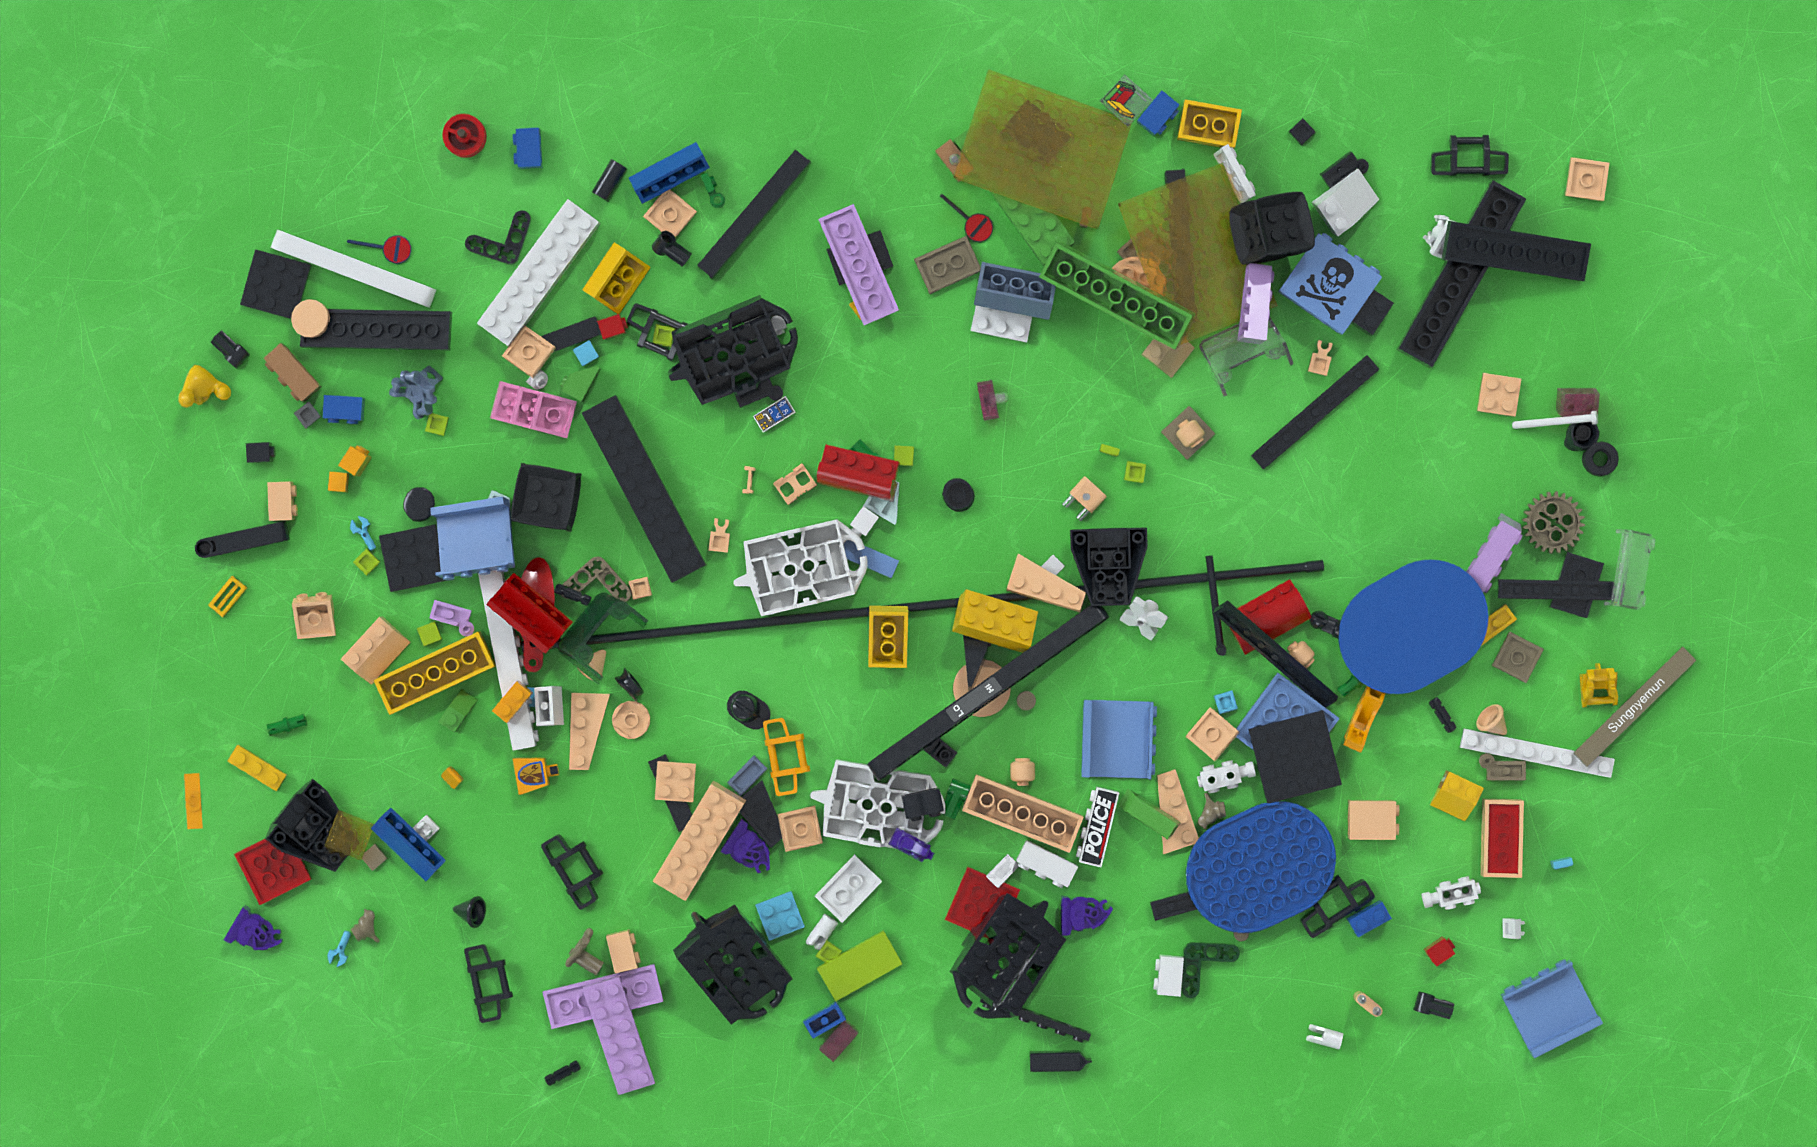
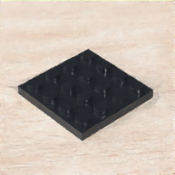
[1248,710,1342,803]

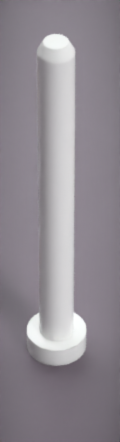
[1512,411,1598,429]

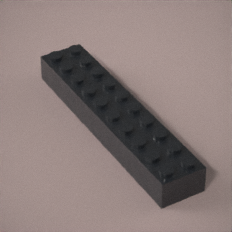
[1396,180,1526,368]
[582,395,707,583]

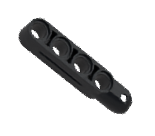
[195,521,290,558]

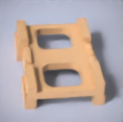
[773,463,817,505]
[742,466,756,494]

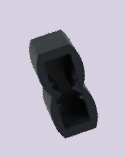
[901,787,944,822]

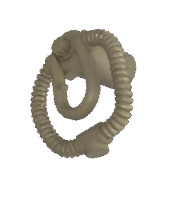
[565,928,604,975]

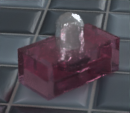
[977,380,1009,421]

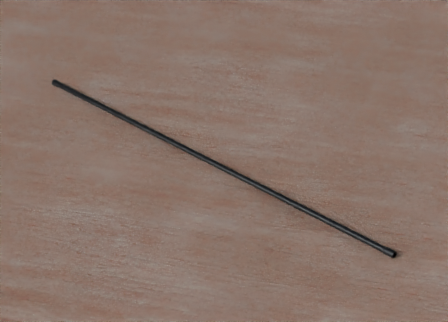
[522,560,1324,653]

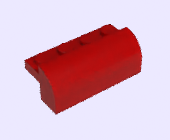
[817,444,900,502]
[486,573,573,654]
[1229,579,1312,655]

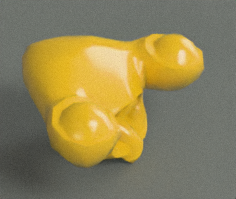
[178,365,231,408]

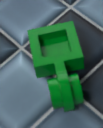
[700,173,725,208]

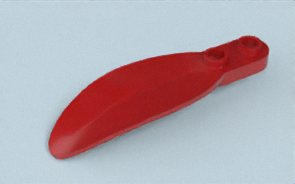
[521,557,555,672]

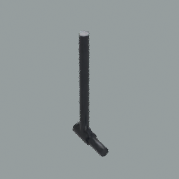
[1205,555,1227,656]

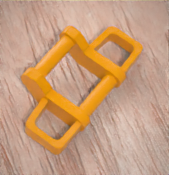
[763,718,810,796]

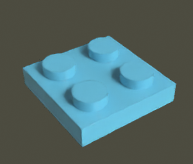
[755,891,805,941]

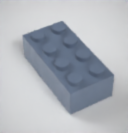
[974,262,1056,320]

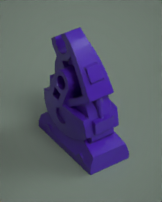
[720,818,770,873]
[888,828,935,862]
[1061,895,1113,936]
[223,905,283,950]

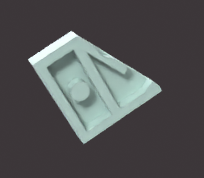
[863,481,900,525]

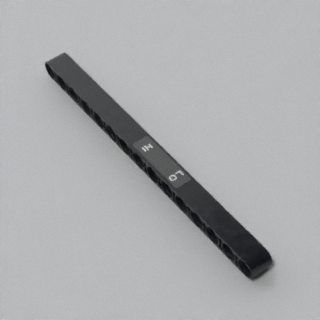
[867,605,1110,781]

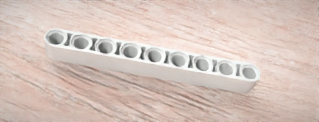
[270,230,436,308]

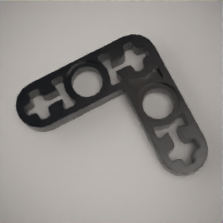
[465,210,531,265]

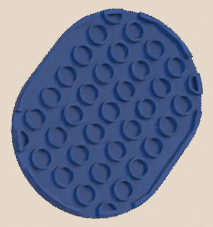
[1339,560,1488,694]
[1186,801,1336,933]

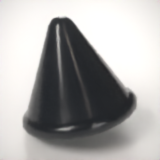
[453,896,486,928]

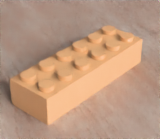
[962,774,1084,853]
[653,780,746,901]

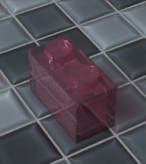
[819,1020,859,1062]

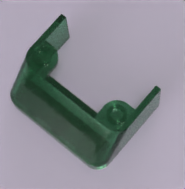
[557,593,649,684]

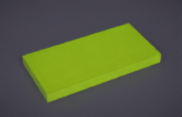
[817,930,902,1001]

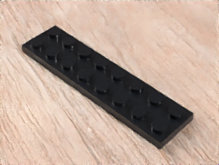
[1442,221,1591,282]
[300,309,452,351]

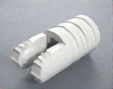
[806,914,838,950]
[1306,1024,1343,1050]

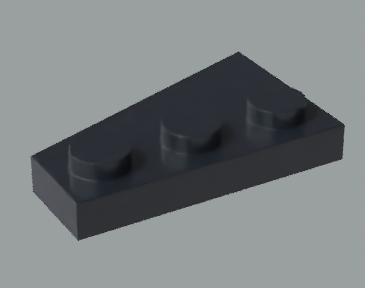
[740,780,782,848]

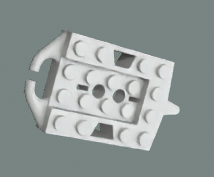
[734,519,868,616]
[810,759,945,849]

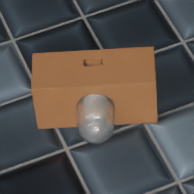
[935,139,974,183]

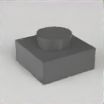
[294,402,321,429]

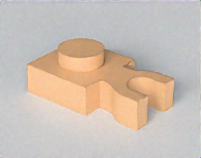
[1308,340,1333,376]
[709,518,730,553]

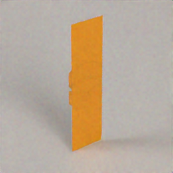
[184,773,203,829]

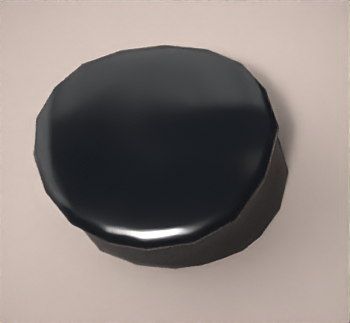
[942,478,975,512]
[403,487,435,522]
[615,668,644,702]

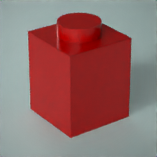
[597,314,628,340]
[1424,936,1455,967]

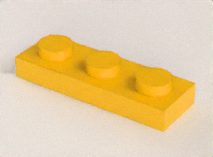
[228,745,287,791]

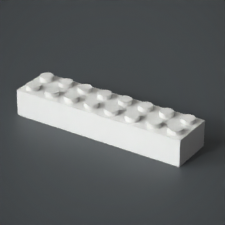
[477,199,600,346]

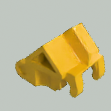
[1579,663,1618,708]

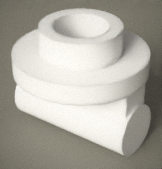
[526,369,548,390]

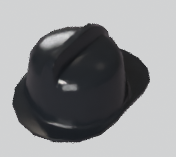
[727,691,770,729]

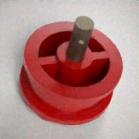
[442,114,487,158]

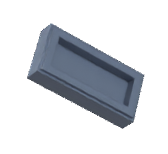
[727,755,768,796]

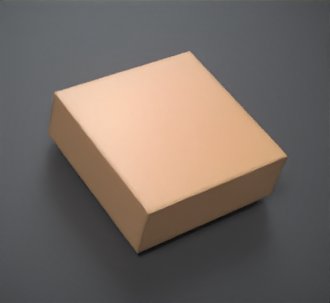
[629,577,652,600]

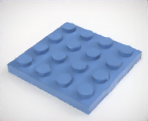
[1236,673,1340,749]

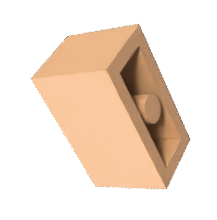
[267,481,298,521]
[606,929,641,974]

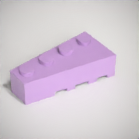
[1237,263,1274,344]
[1466,513,1523,593]

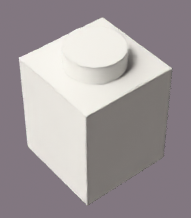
[850,506,879,537]

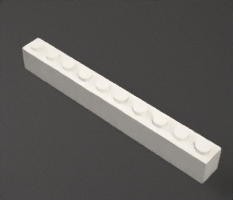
[478,570,539,750]

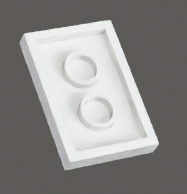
[1213,144,1256,204]
[971,306,1032,343]
[815,854,882,923]

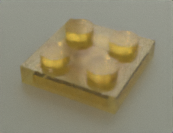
[325,811,374,860]

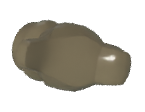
[1198,793,1226,829]
[351,909,380,943]

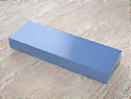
[844,540,899,578]

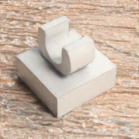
[413,815,440,842]
[1503,918,1525,939]

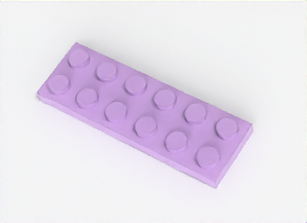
[818,204,899,325]
[543,964,664,1029]
[582,975,655,1095]

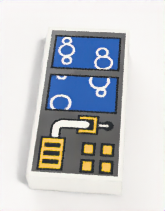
[753,396,796,433]

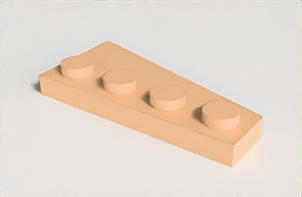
[1007,554,1086,612]
[569,693,610,770]
[1157,769,1199,854]

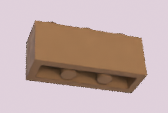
[264,343,321,402]

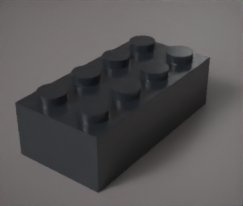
[1351,290,1394,336]

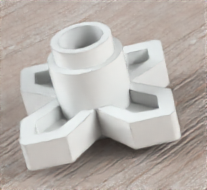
[1120,596,1168,640]

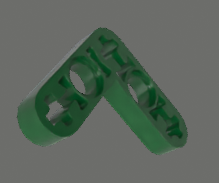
[1182,942,1240,998]

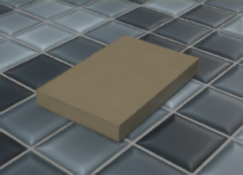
[914,236,981,294]

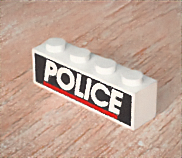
[1076,786,1119,867]

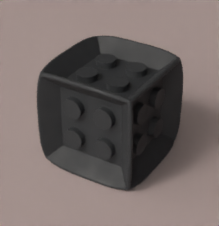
[1229,191,1315,265]
[511,463,582,532]

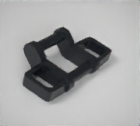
[1431,135,1509,176]
[627,303,702,361]
[541,834,604,910]
[1300,875,1375,938]
[464,944,513,1023]

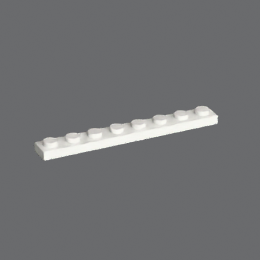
[1460,729,1615,778]

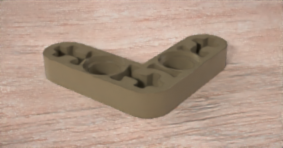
[561,556,632,602]

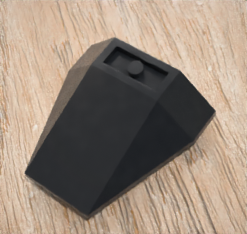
[1070,527,1148,606]
[265,779,359,872]

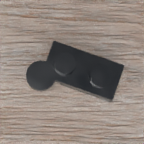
[1320,151,1369,189]
[735,378,783,408]

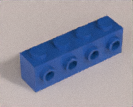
[629,142,710,204]
[371,808,446,881]

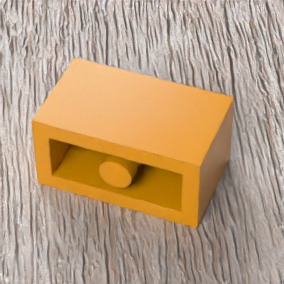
[338,445,372,477]
[492,681,533,723]

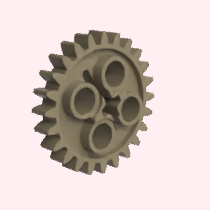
[1522,491,1585,553]

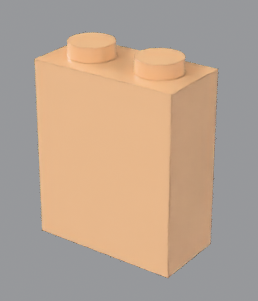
[1348,800,1399,840]

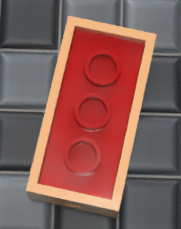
[1480,799,1524,878]

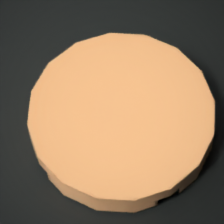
[291,299,330,338]
[612,701,650,739]

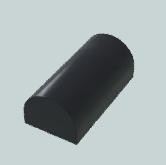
[592,159,628,202]

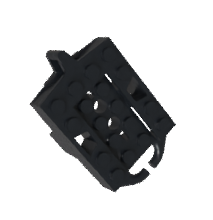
[668,295,798,405]
[949,893,1066,1019]
[673,904,793,1025]

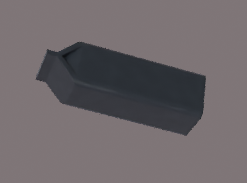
[1030,1050,1092,1072]

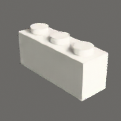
[1016,839,1078,888]

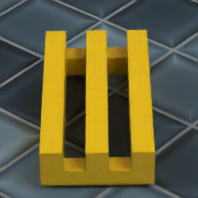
[208,576,248,617]

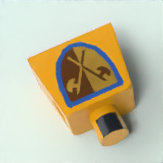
[513,757,559,795]

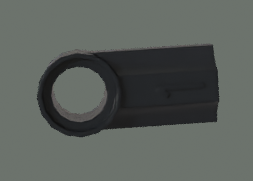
[652,231,692,267]
[211,330,250,369]
[1413,991,1454,1019]

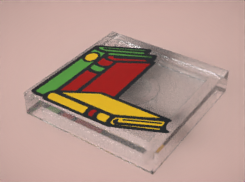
[1100,74,1153,127]

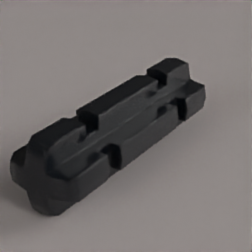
[554,584,592,606]
[1429,697,1456,733]
[545,1061,581,1086]

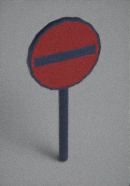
[347,235,411,264]

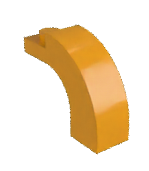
[1343,686,1385,753]

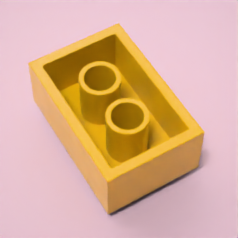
[1177,99,1242,149]
[868,606,908,668]

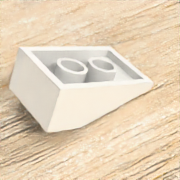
[1311,169,1379,236]

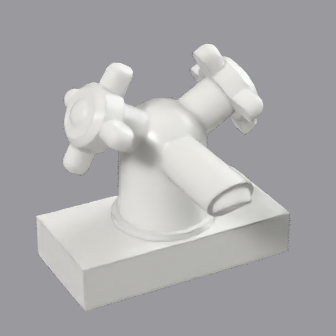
[1423,215,1456,259]

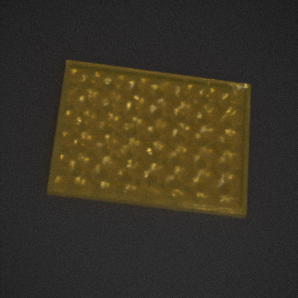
[953,70,1132,229]
[1118,163,1278,345]

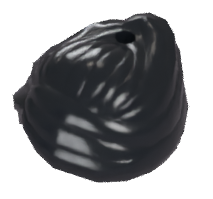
[1564,422,1600,451]

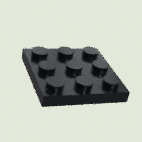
[240,249,312,319]
[379,524,448,592]

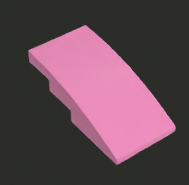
[490,381,577,438]

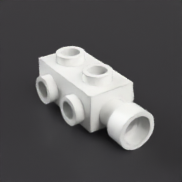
[1197,760,1256,793]
[1421,876,1481,910]

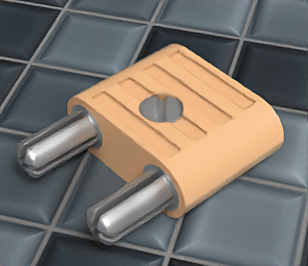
[1062,476,1107,521]
[1354,991,1383,1017]

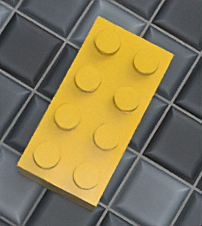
[952,589,1038,653]

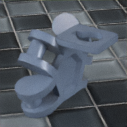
[389,366,443,420]

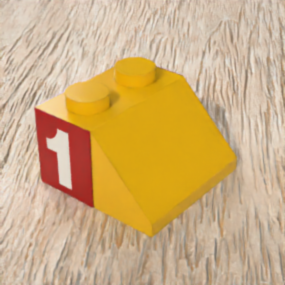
[1430,770,1484,821]

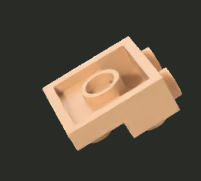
[292,592,336,639]

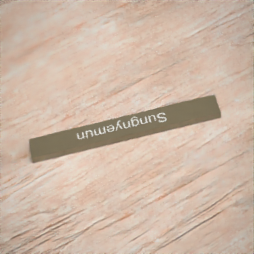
[1573,647,1696,767]

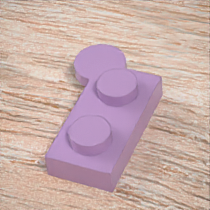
[429,600,474,636]

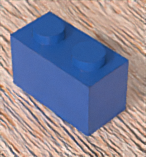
[1137,90,1179,136]
[513,128,543,169]
[323,395,365,424]
[1347,900,1392,937]
[803,1001,846,1039]

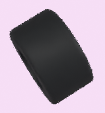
[1582,441,1619,476]

